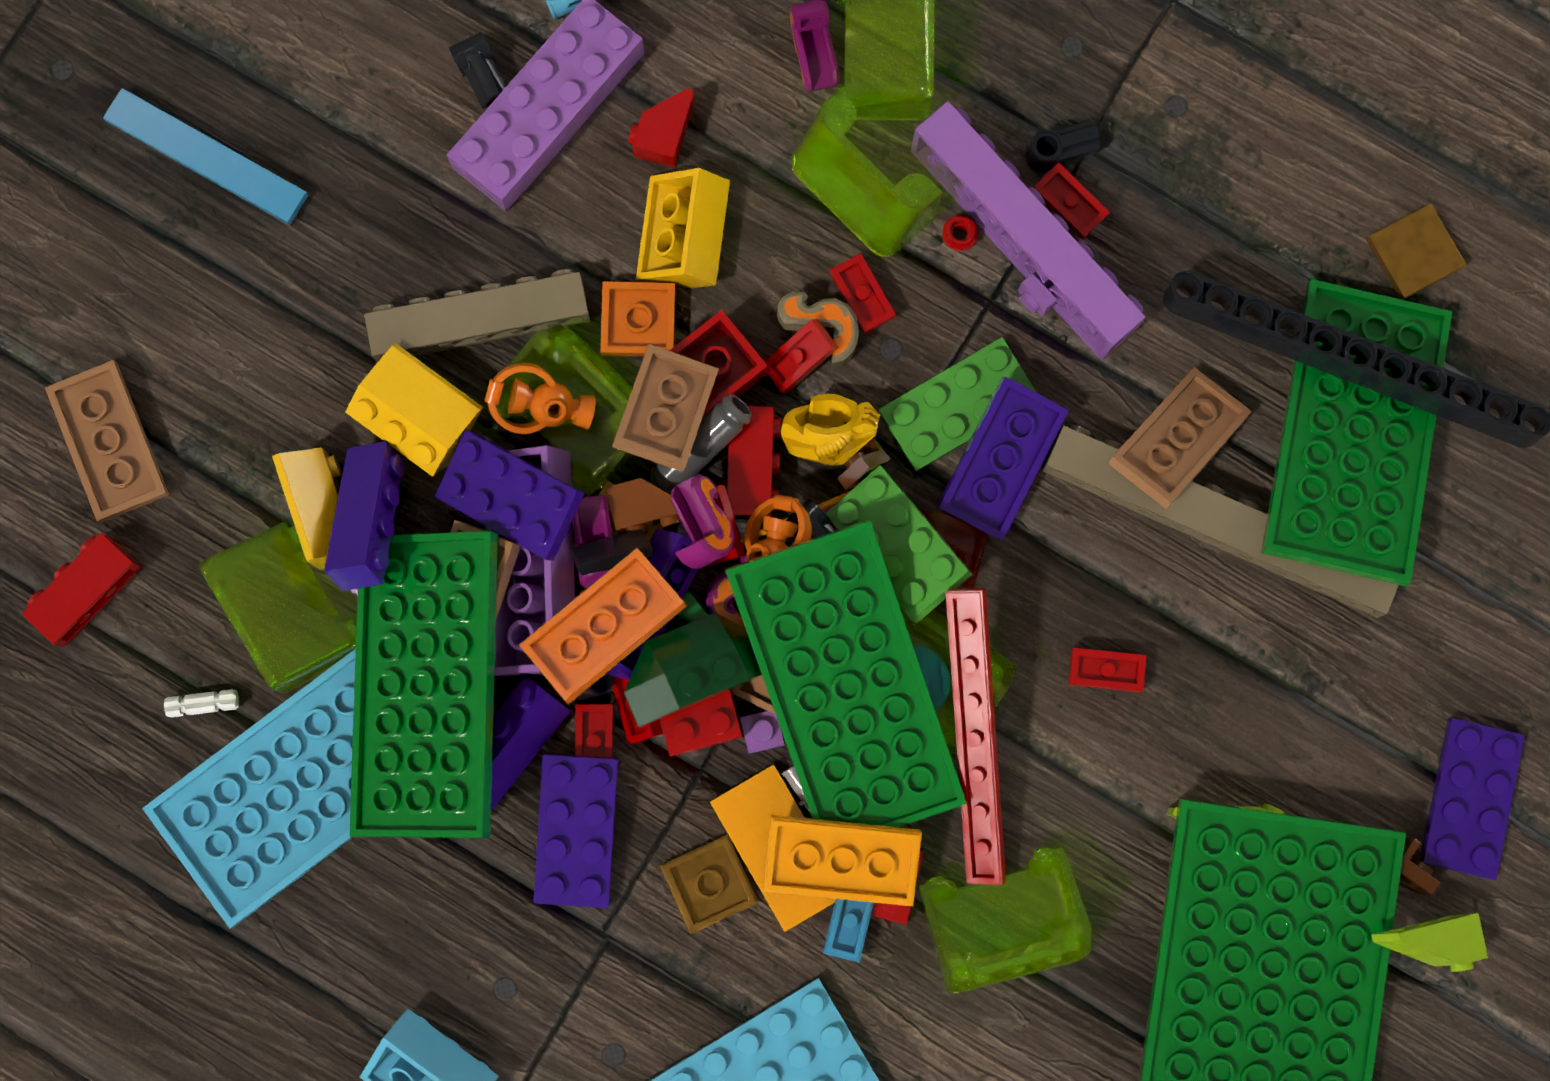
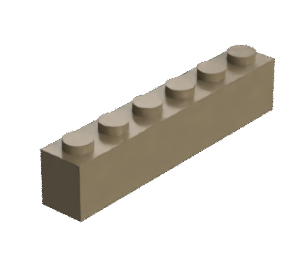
[364,269,591,363]

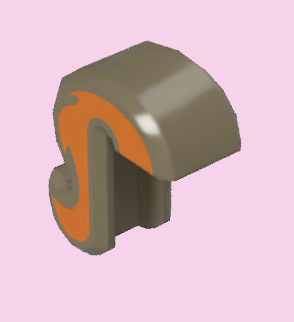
[777,292,859,369]

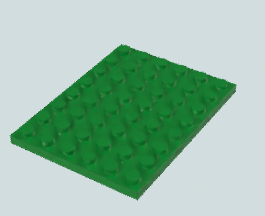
[1139,799,1406,1081]

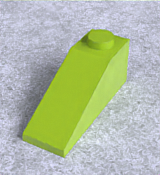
[1372,913,1488,972]

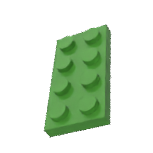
[878,337,1037,473]
[826,465,973,624]

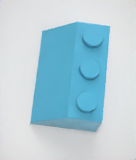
[360,1008,499,1081]

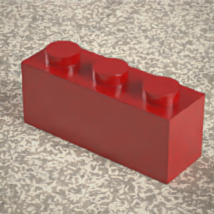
[727,406,781,520]
[22,533,142,647]

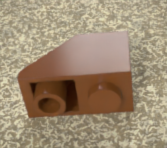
[605,478,682,535]

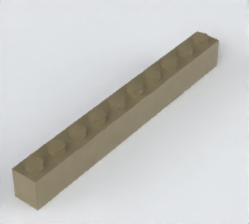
[1042,425,1399,618]

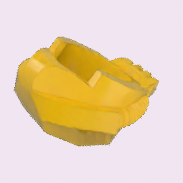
[781,394,880,465]

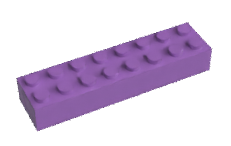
[910,101,1146,361]

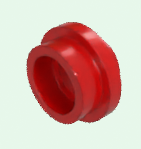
[942,215,978,251]

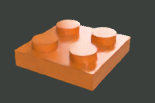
[600,281,676,356]

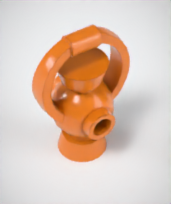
[485,362,596,434]
[744,495,812,561]

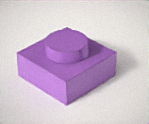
[1018,273,1057,317]
[740,711,784,754]

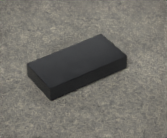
[570,529,653,576]

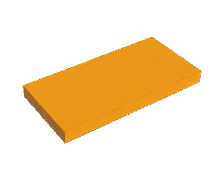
[710,764,835,932]
[763,815,922,906]

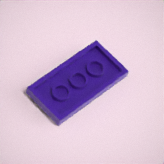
[936,377,1069,541]
[435,430,585,561]
[1420,718,1525,880]
[534,753,619,908]

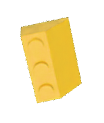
[636,168,730,288]
[345,343,484,477]
[272,447,342,570]

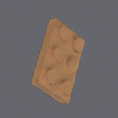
[612,344,719,472]

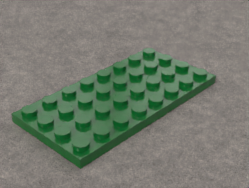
[1261,279,1452,587]
[725,519,967,827]
[349,531,498,838]

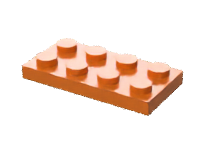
[519,548,687,704]

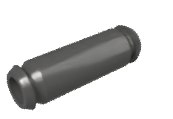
[650,395,751,495]

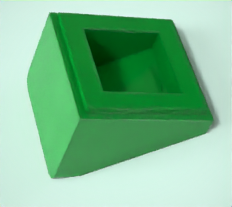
[678,590,708,624]

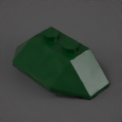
[623,613,762,728]

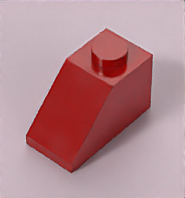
[628,89,695,168]

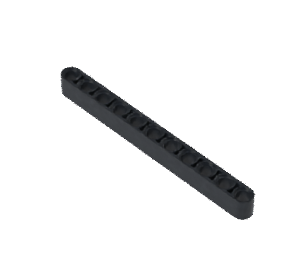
[1163,271,1550,448]

